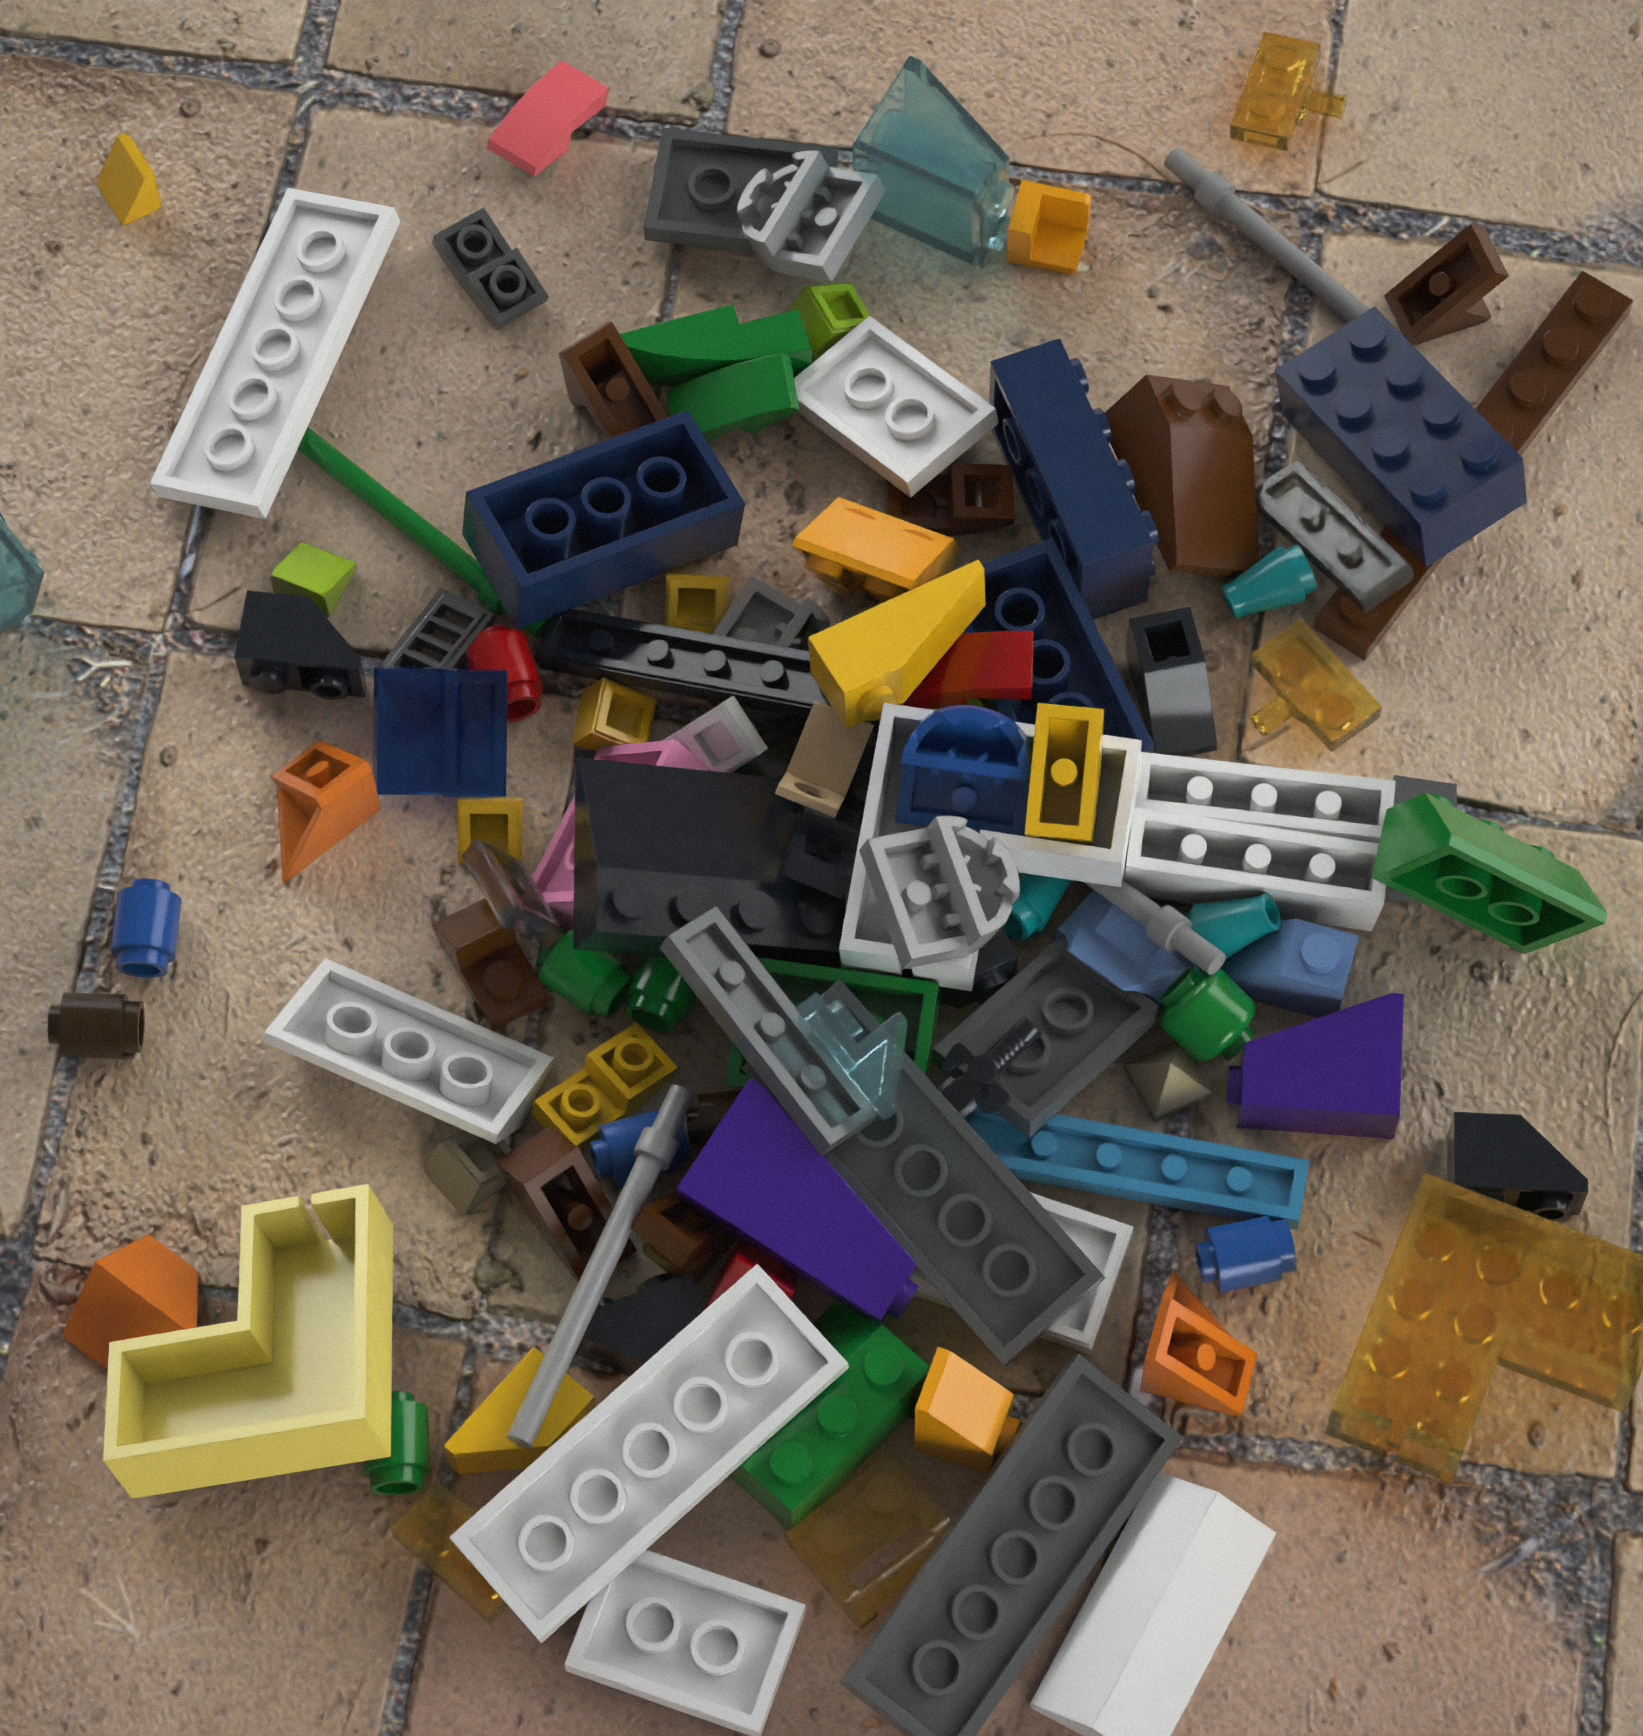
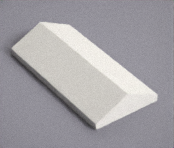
[263,958,554,1144]
[1030,1472,1276,1736]

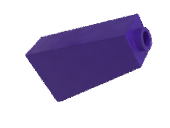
[677,1077,919,1323]

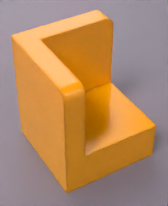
[1006,180,1092,275]

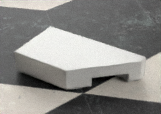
[662,695,768,773]

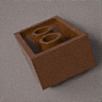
[1104,374,1259,578]

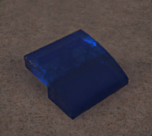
[373,667,508,797]

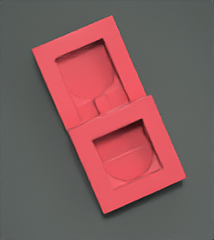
[487,61,609,176]

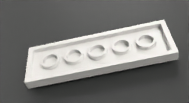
[150,188,401,520]
[449,1264,849,1643]

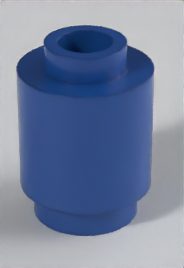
[111,878,182,978]
[589,1109,691,1189]
[1195,1216,1297,1293]

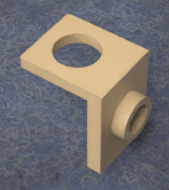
[775,701,874,818]

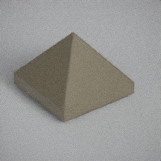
[1125,1041,1212,1122]

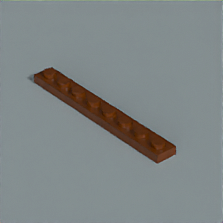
[1313,270,1633,661]

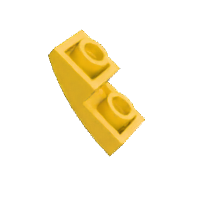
[531,1022,678,1153]

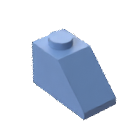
[1221,919,1359,1018]

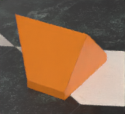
[270,739,381,884]
[62,1234,200,1371]
[1140,1270,1258,1415]

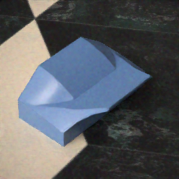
[1054,890,1197,1011]

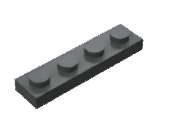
[660,906,878,1156]

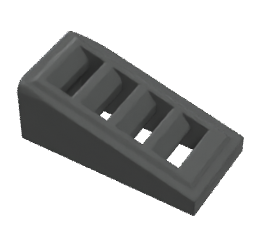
[377,588,496,717]

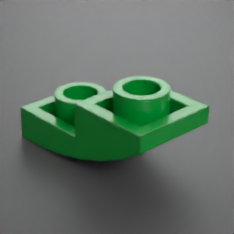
[667,353,799,443]

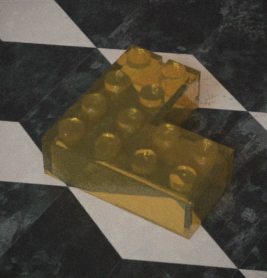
[1325,1173,1643,1484]

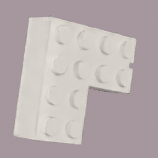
[839,703,1142,991]

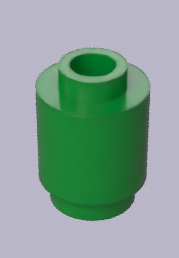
[536,929,634,1020]
[626,956,696,1033]
[362,1391,430,1496]

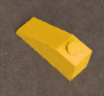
[808,559,986,729]

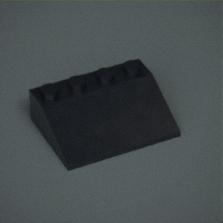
[573,758,846,967]

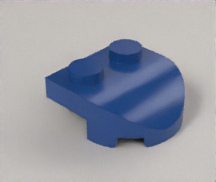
[896,705,1033,836]

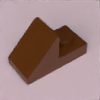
[1384,224,1509,346]
[558,321,667,440]
[432,896,549,1031]
[631,1191,739,1285]

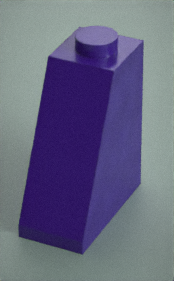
[1226,993,1404,1139]

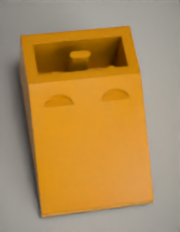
[792,497,961,604]

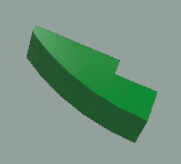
[619,304,812,387]

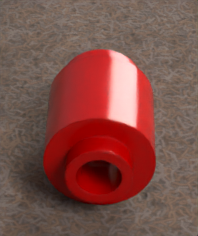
[466,625,543,723]

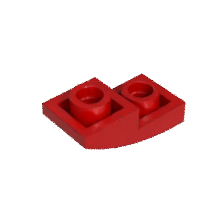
[904,631,1033,708]

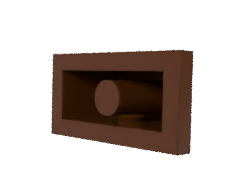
[496,1125,637,1283]

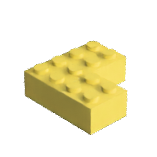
[103,1184,393,1499]

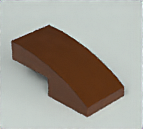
[884,463,1015,536]

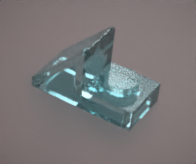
[795,992,907,1120]

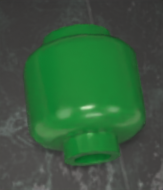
[1158,965,1256,1062]

